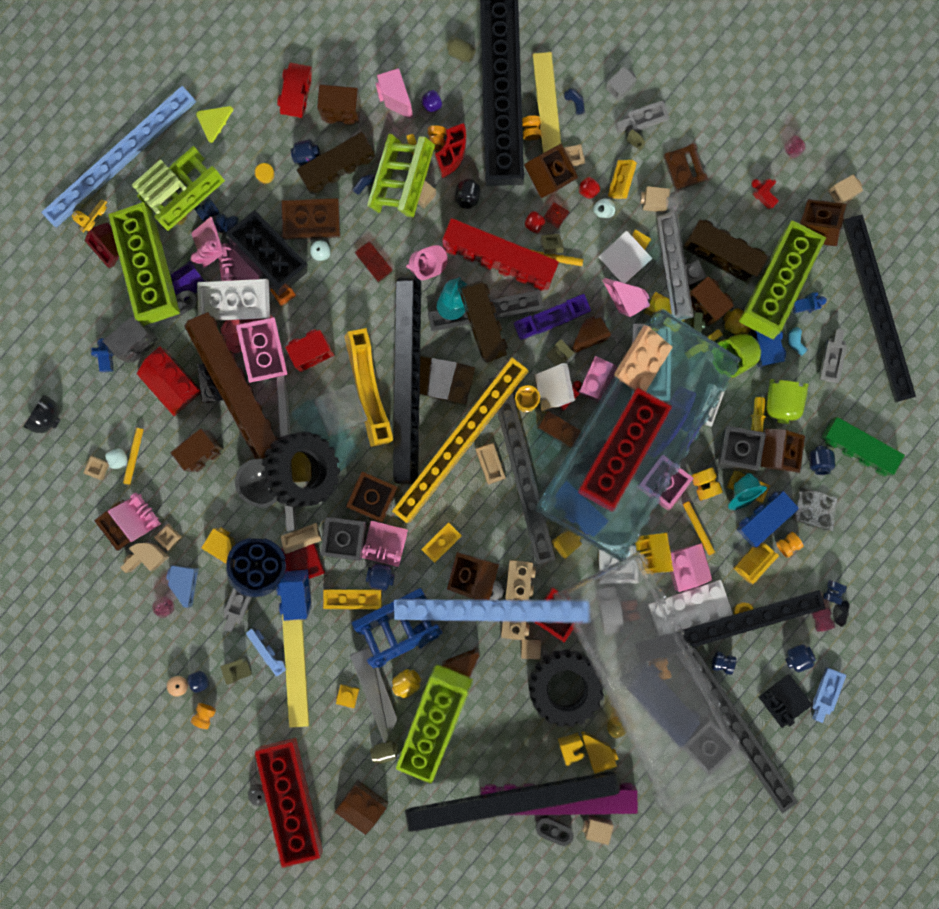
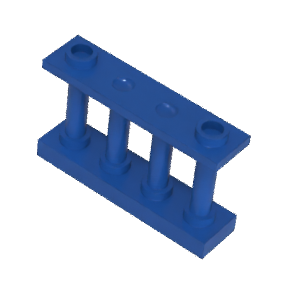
[352,588,443,669]

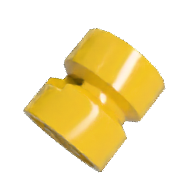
[514,385,540,412]
[690,467,723,501]

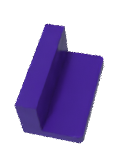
[170,261,206,301]

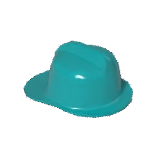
[437,277,468,320]
[728,473,767,510]

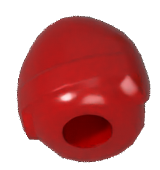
[578,177,600,199]
[524,211,546,234]

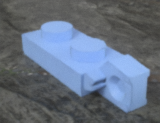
[246,628,286,676]
[812,667,846,723]

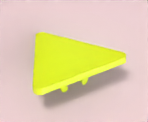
[196,106,233,143]

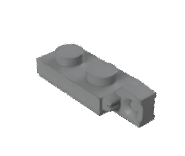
[615,101,669,133]
[818,329,847,383]
[223,588,252,632]

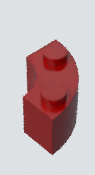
[277,62,312,118]
[435,123,466,178]

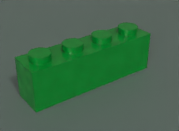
[821,417,905,477]

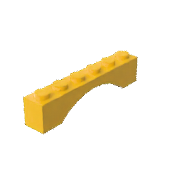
[344,328,393,447]

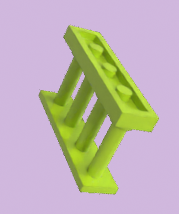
[367,134,435,218]
[137,146,225,231]

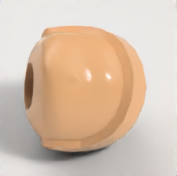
[166,676,188,696]

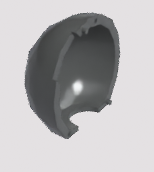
[235,459,277,508]

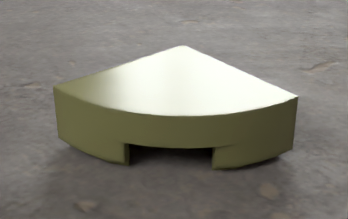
[626,129,645,151]

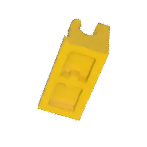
[733,543,779,584]
[558,732,584,766]

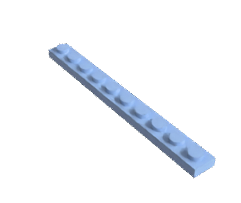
[41,86,196,228]
[394,599,590,622]

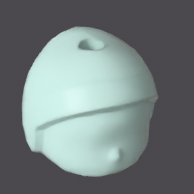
[594,198,615,218]
[310,240,331,261]
[105,448,128,469]

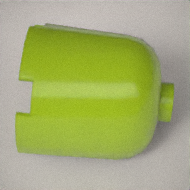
[712,334,761,378]
[766,379,809,424]

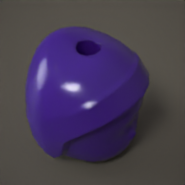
[421,90,442,112]

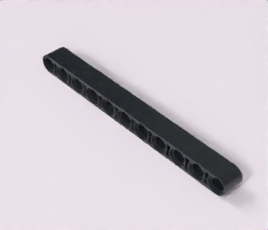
[393,275,421,484]
[405,771,620,832]

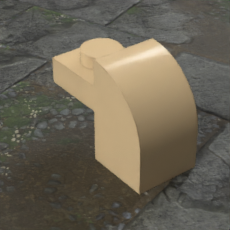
[120,543,169,573]

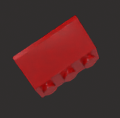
[136,346,201,417]

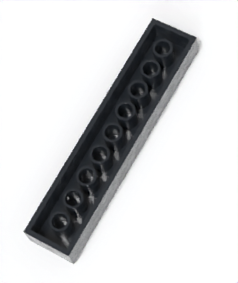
[480,0,524,186]

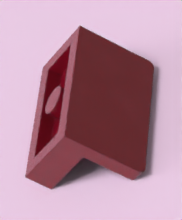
[84,222,119,269]

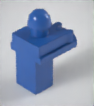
[792,292,827,314]
[91,338,115,373]

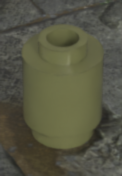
[447,37,476,63]
[370,740,400,764]

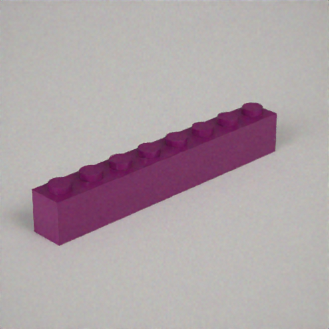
[481,782,638,815]

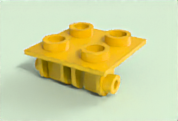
[72,199,107,233]
[634,533,674,575]

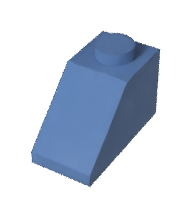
[166,565,199,608]

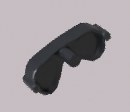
[834,600,850,627]

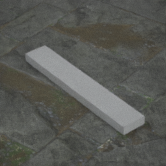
[657,211,694,322]

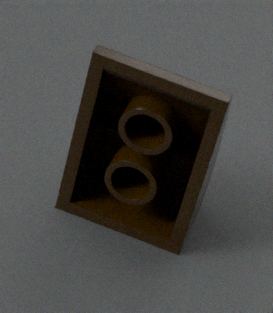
[420,356,475,406]

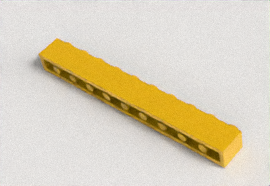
[392,358,529,523]

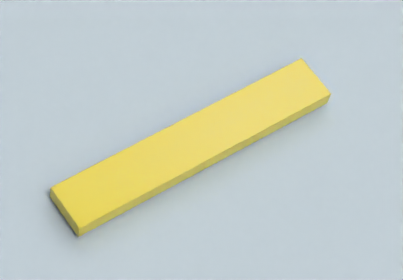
[532,52,561,154]
[282,614,309,728]

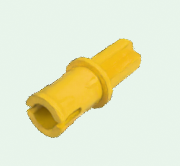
[750,397,766,432]

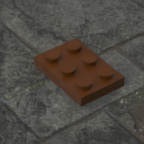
[282,198,341,240]

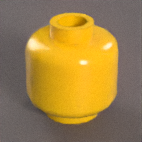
[723,308,752,335]
[392,669,421,698]

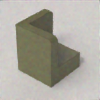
[221,657,252,685]

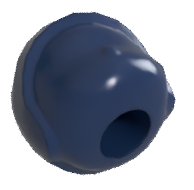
[188,671,209,693]

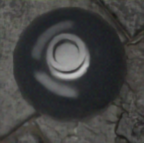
[23,394,61,433]

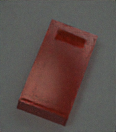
[354,241,393,283]

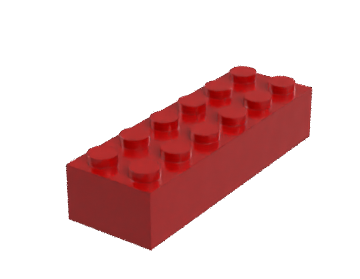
[442,218,559,291]
[578,387,672,512]
[254,737,323,868]

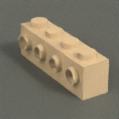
[501,559,536,640]

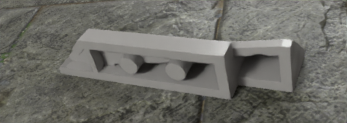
[350,647,398,743]

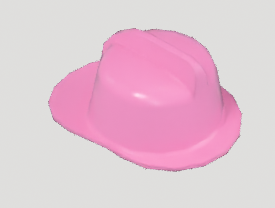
[406,245,448,280]

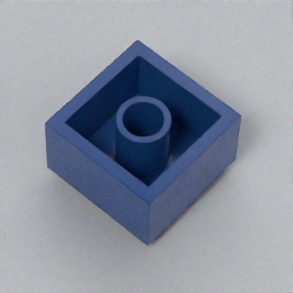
[277,570,312,621]

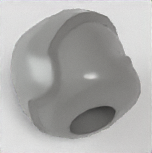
[490,580,504,600]

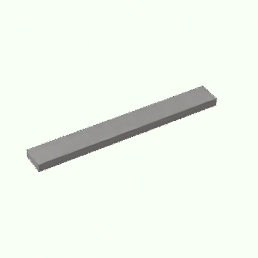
[276,376,297,531]

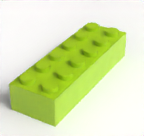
[108,202,180,326]
[738,220,826,339]
[395,664,473,784]

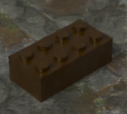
[682,219,768,284]

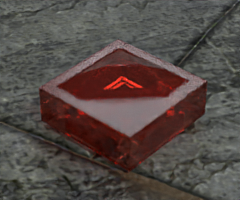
[544,202,569,229]

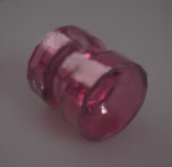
[811,607,836,632]

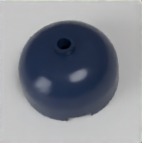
[226,538,286,597]

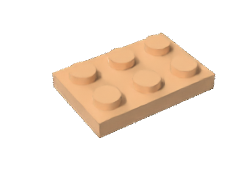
[614,325,673,392]

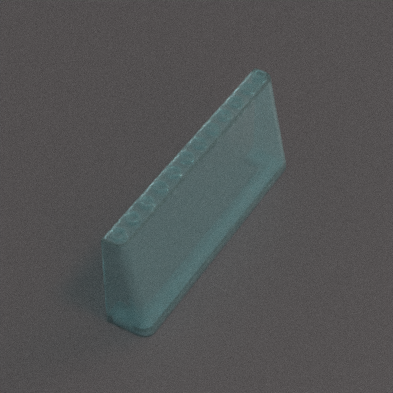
[535,309,741,562]

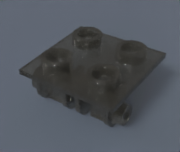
[792,487,837,532]

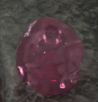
[784,135,806,159]
[152,596,175,618]

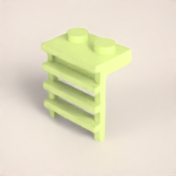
[132,159,187,214]

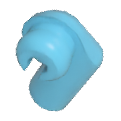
[788,327,808,356]

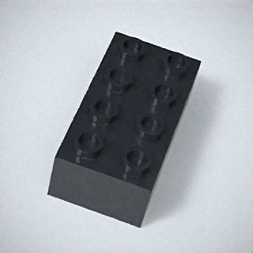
[226,210,308,296]

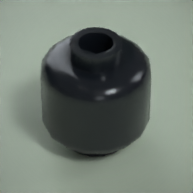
[454,179,481,209]

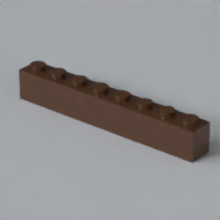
[184,312,279,459]

